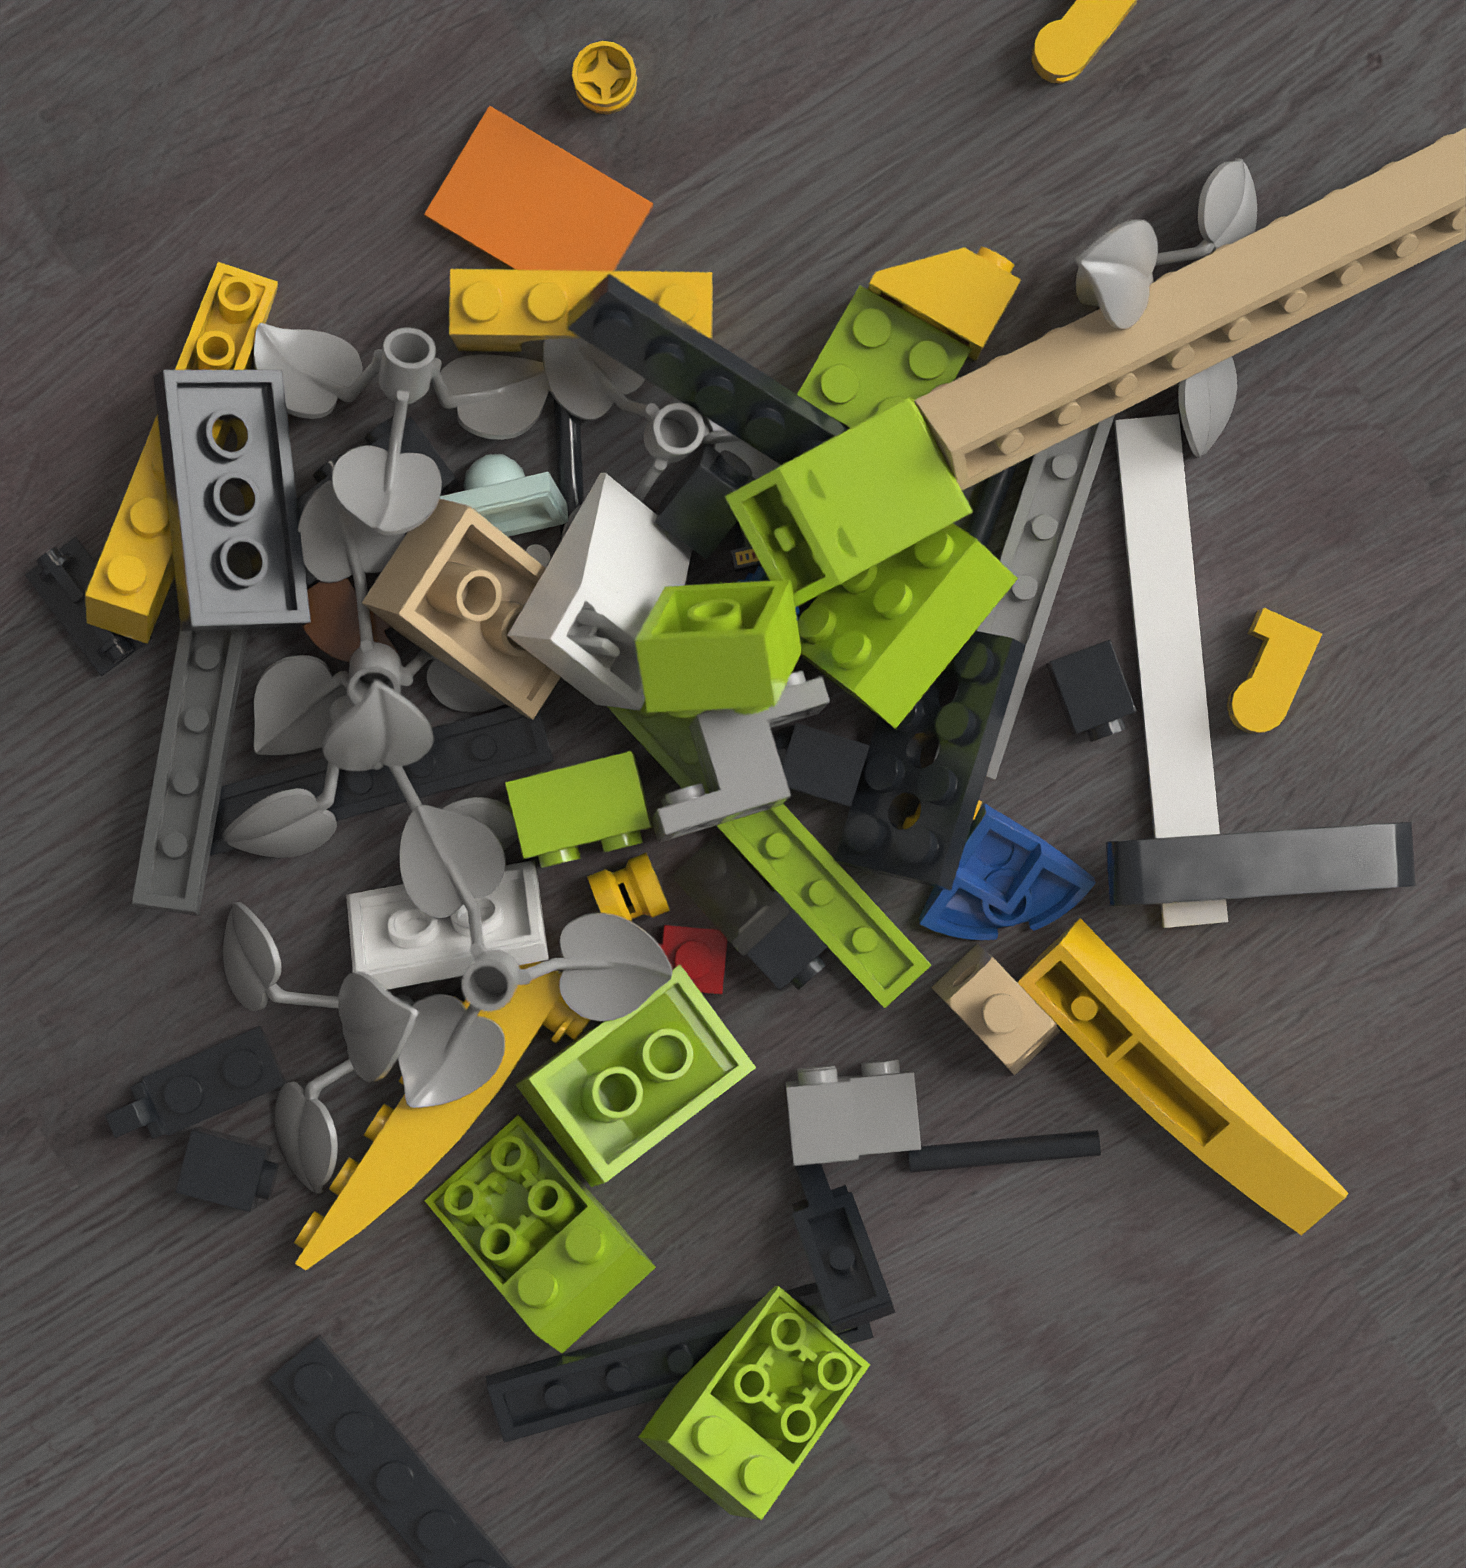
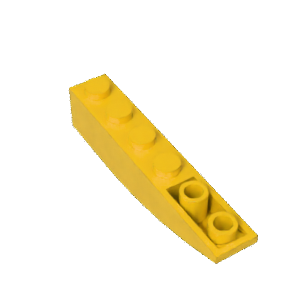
[85,262,278,644]
[1017,918,1348,1235]
[294,961,562,1270]

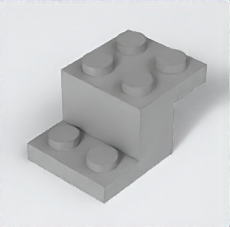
[651,671,830,843]

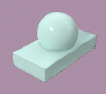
[440,454,569,537]

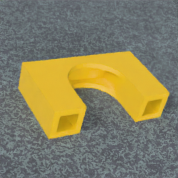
[449,269,713,352]

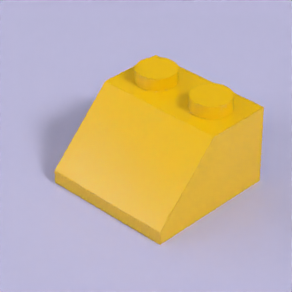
[868,246,1021,361]

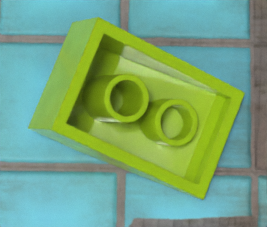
[516,965,756,1187]

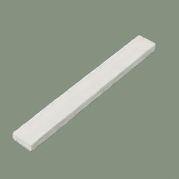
[1114,414,1228,928]

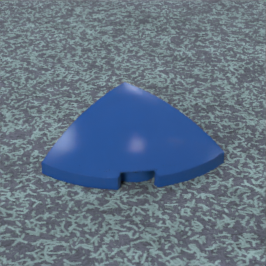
[919,803,1096,940]

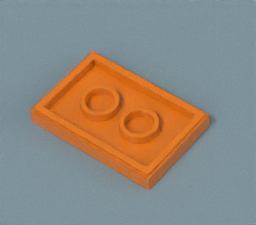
[424,105,654,271]

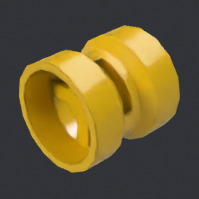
[572,41,637,114]
[587,852,670,921]

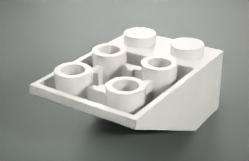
[508,473,692,710]

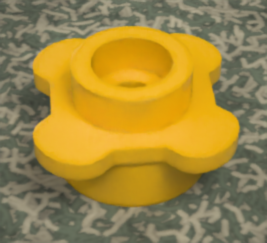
[542,995,590,1043]

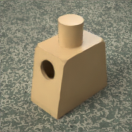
[931,944,1061,1076]

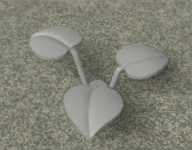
[1075,158,1257,458]
[254,323,550,535]
[543,339,781,541]
[254,481,505,755]
[222,681,519,858]
[398,804,672,1108]
[223,902,418,1194]

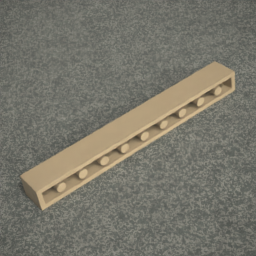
[915,128,1466,490]

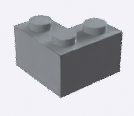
[785,1059,921,1166]

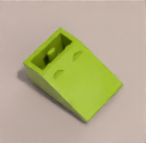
[725,396,973,607]
[425,1115,656,1354]
[638,1286,870,1520]

